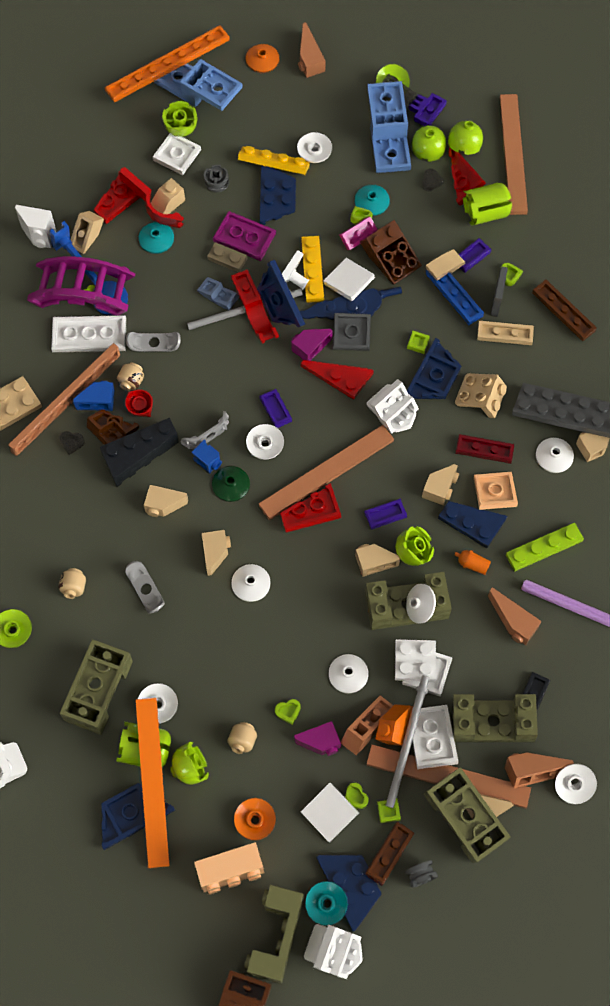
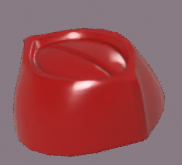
[125,389,153,417]

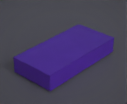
[459,238,491,273]
[259,389,292,428]
[364,499,407,530]

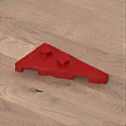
[449,146,486,206]
[301,360,374,400]

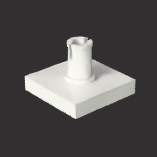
[282,250,309,290]

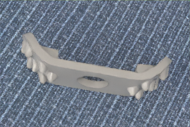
[126,332,181,352]
[181,411,229,449]
[125,561,165,614]

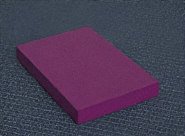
[213,211,276,261]

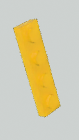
[238,146,310,175]
[301,236,324,303]

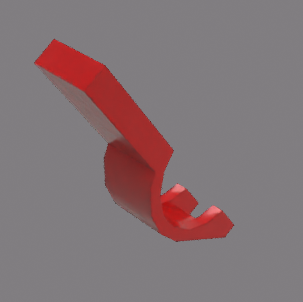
[119,167,184,228]
[231,269,279,344]

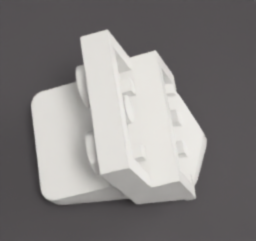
[367,379,419,433]
[0,742,27,788]
[304,924,362,979]

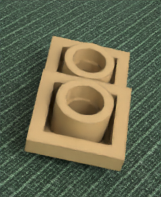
[426,249,465,281]

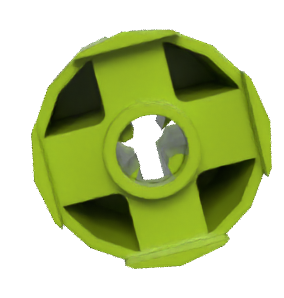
[463,183,512,226]
[116,722,171,767]

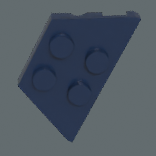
[260,165,296,225]
[257,260,305,327]
[407,338,462,399]
[102,783,175,850]
[316,855,382,932]

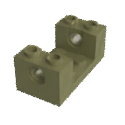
[365,572,452,630]
[59,639,133,735]
[452,694,538,742]
[423,767,511,863]
[244,885,304,985]

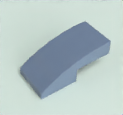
[197,277,239,310]

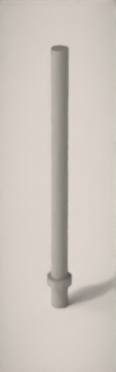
[187,288,303,330]
[386,675,430,808]

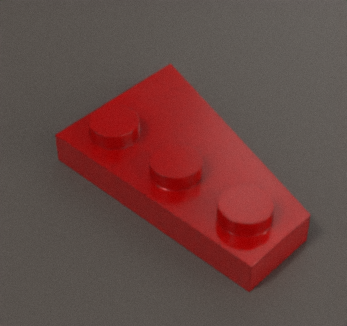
[94,168,140,224]
[280,483,341,532]

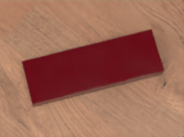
[455,434,515,464]

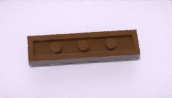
[532,280,597,342]

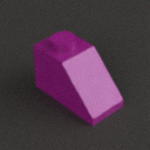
[291,329,332,361]
[294,721,341,756]

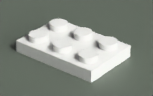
[412,705,458,769]

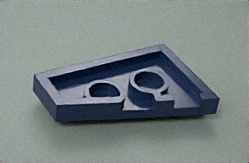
[438,501,508,548]

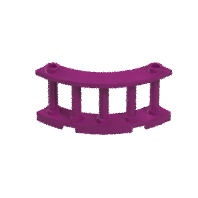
[27,256,135,316]

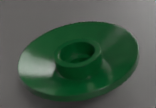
[212,466,250,502]

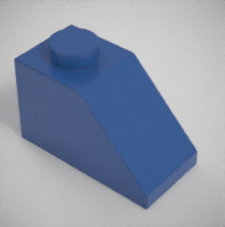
[73,381,115,411]

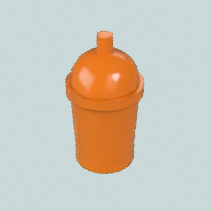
[454,550,491,575]

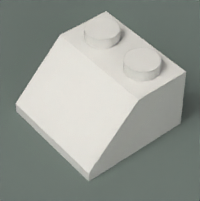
[15,205,56,248]

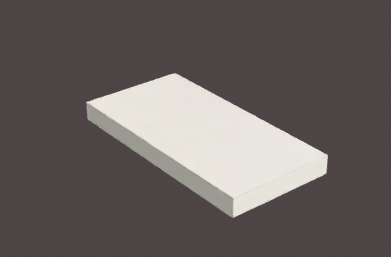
[51,315,126,352]

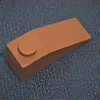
[298,23,325,78]
[488,587,542,645]
[341,696,393,755]
[505,752,574,788]

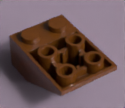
[359,220,422,285]
[219,970,272,1006]

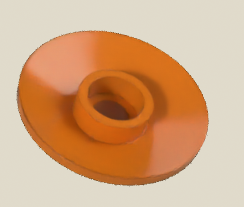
[246,44,279,73]
[234,798,276,840]

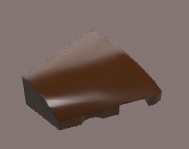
[87,409,139,445]

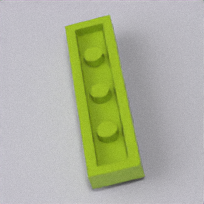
[506,523,584,572]

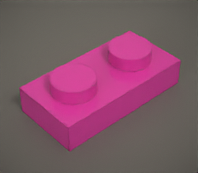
[340,216,377,250]

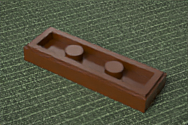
[365,821,414,886]

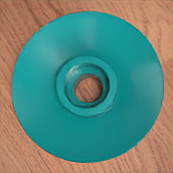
[355,185,390,216]
[139,222,174,254]
[305,882,348,925]

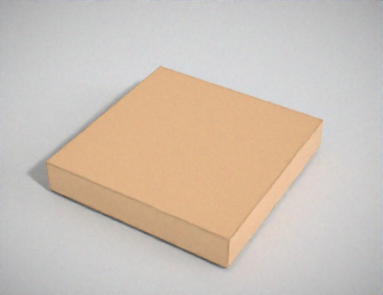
[473,472,518,510]

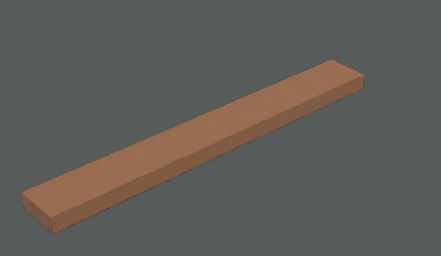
[500,94,528,215]
[8,343,120,456]
[259,425,394,521]
[366,745,531,809]

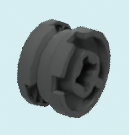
[204,164,229,193]
[405,860,438,888]

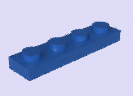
[425,270,484,325]

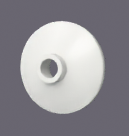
[297,133,332,163]
[246,424,284,460]
[536,438,574,473]
[232,564,270,602]
[406,584,436,624]
[329,654,368,693]
[138,684,178,723]
[555,764,597,804]

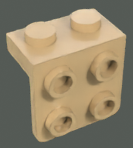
[455,373,507,418]

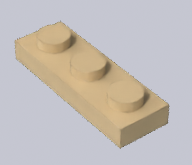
[477,321,534,345]

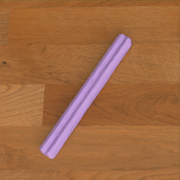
[521,580,610,627]

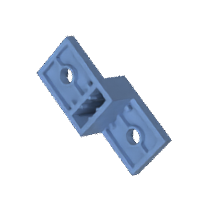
[155,59,242,111]
[367,81,411,173]

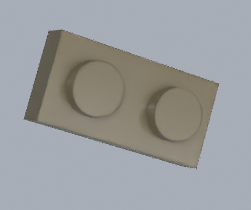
[207,242,247,272]

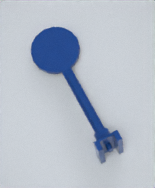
[50,221,128,316]

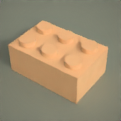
[194,842,264,894]

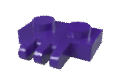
[408,93,447,126]

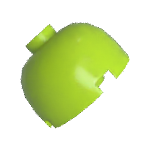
[162,101,197,137]
[448,121,483,155]
[412,125,446,162]
[395,526,434,566]
[170,742,209,785]

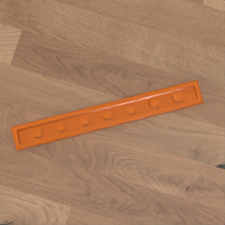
[105,25,230,103]
[136,697,169,868]

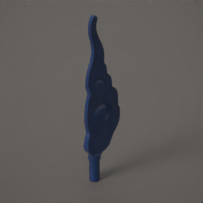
[300,286,402,320]

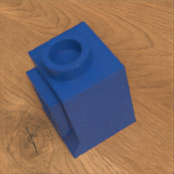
[192,439,222,473]

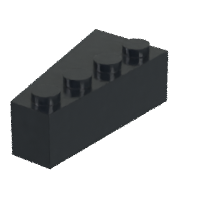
[100,418,179,487]

